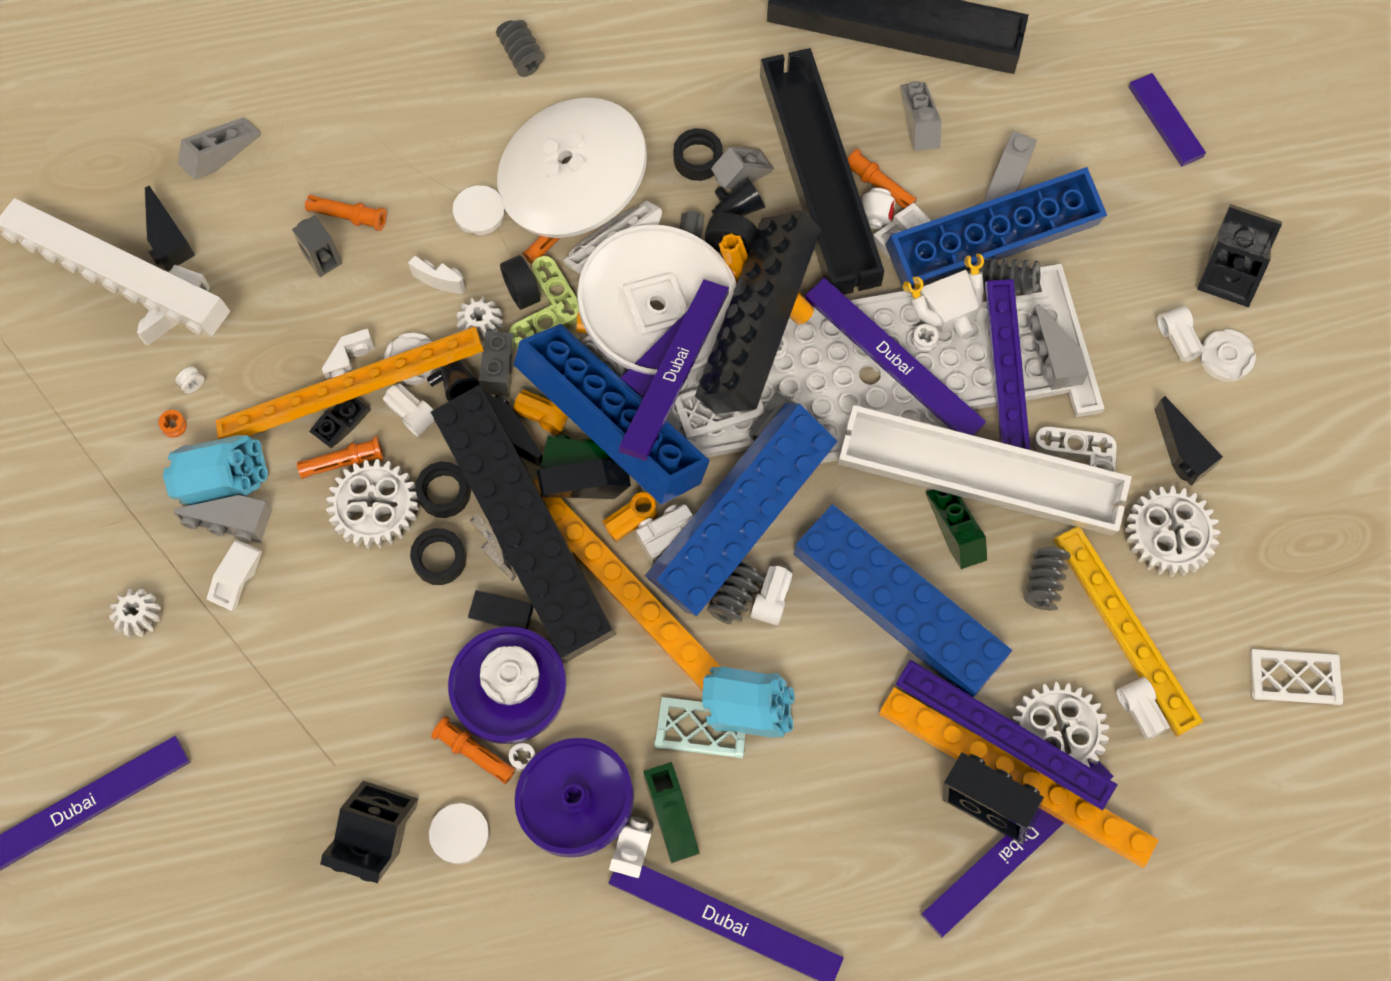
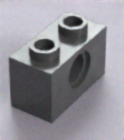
[292,215,342,277]
[479,331,516,396]

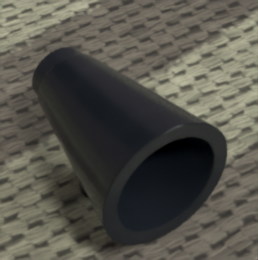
[711,177,765,216]
[427,360,480,401]

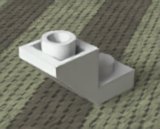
[322,329,375,380]
[206,540,262,611]
[609,817,654,878]

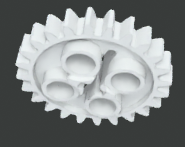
[326,459,419,549]
[1125,486,1220,577]
[1012,682,1109,767]

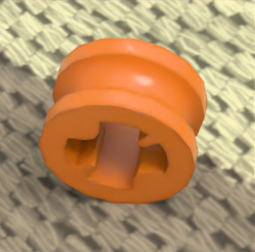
[158,410,187,438]

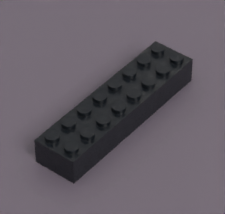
[695,209,821,414]

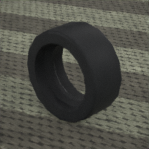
[673,128,723,181]
[704,212,758,253]
[500,255,541,310]
[415,461,471,518]
[410,528,466,585]

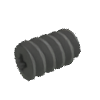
[496,20,545,77]
[981,258,1041,295]
[1024,547,1071,611]
[707,561,765,624]

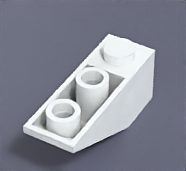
[136,265,210,345]

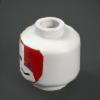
[861,188,896,229]

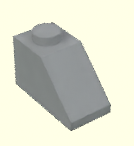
[711,147,774,189]

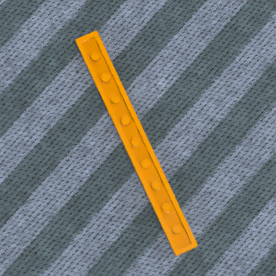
[215,326,484,439]
[534,478,721,692]
[879,687,1159,868]

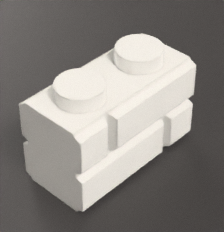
[635,504,693,565]

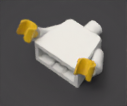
[903,253,984,339]

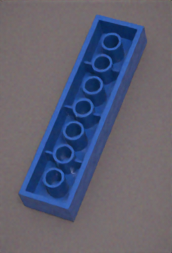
[885,167,1107,291]
[514,324,710,505]
[645,403,838,616]
[794,504,1012,698]

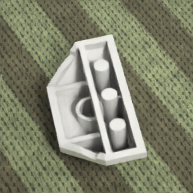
[563,200,662,274]

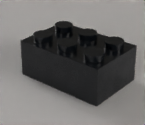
[943,752,1044,845]

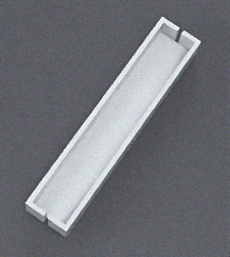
[837,405,1132,536]

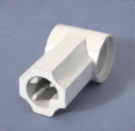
[1157,306,1205,362]
[383,383,435,437]
[750,566,793,626]
[1116,677,1170,740]

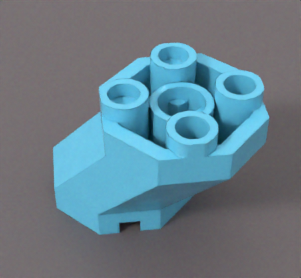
[163,435,268,506]
[702,667,795,738]

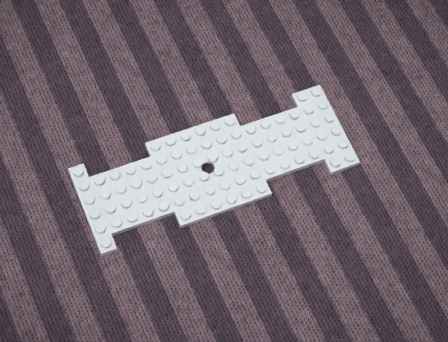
[617,264,1105,493]

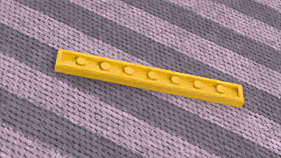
[1053,527,1204,737]

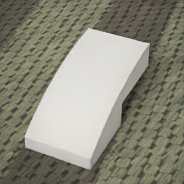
[873,203,931,258]

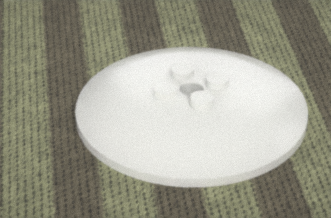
[497,98,647,238]
[577,225,737,375]

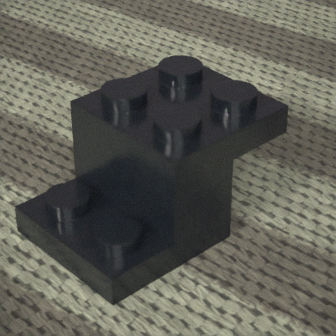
[1197,204,1282,308]
[320,781,418,884]

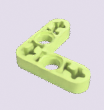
[509,256,579,348]

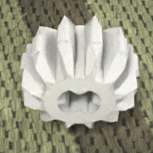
[456,296,503,340]
[109,588,161,638]

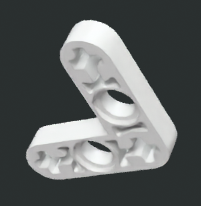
[1034,427,1117,472]

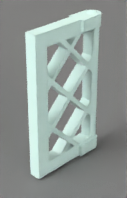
[654,697,746,759]

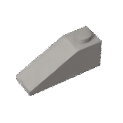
[178,117,260,180]
[983,131,1037,203]

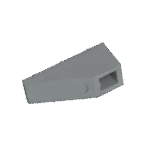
[900,81,941,151]
[1028,304,1089,390]
[174,495,272,543]

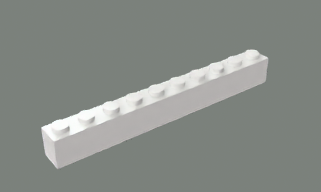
[0,198,230,337]

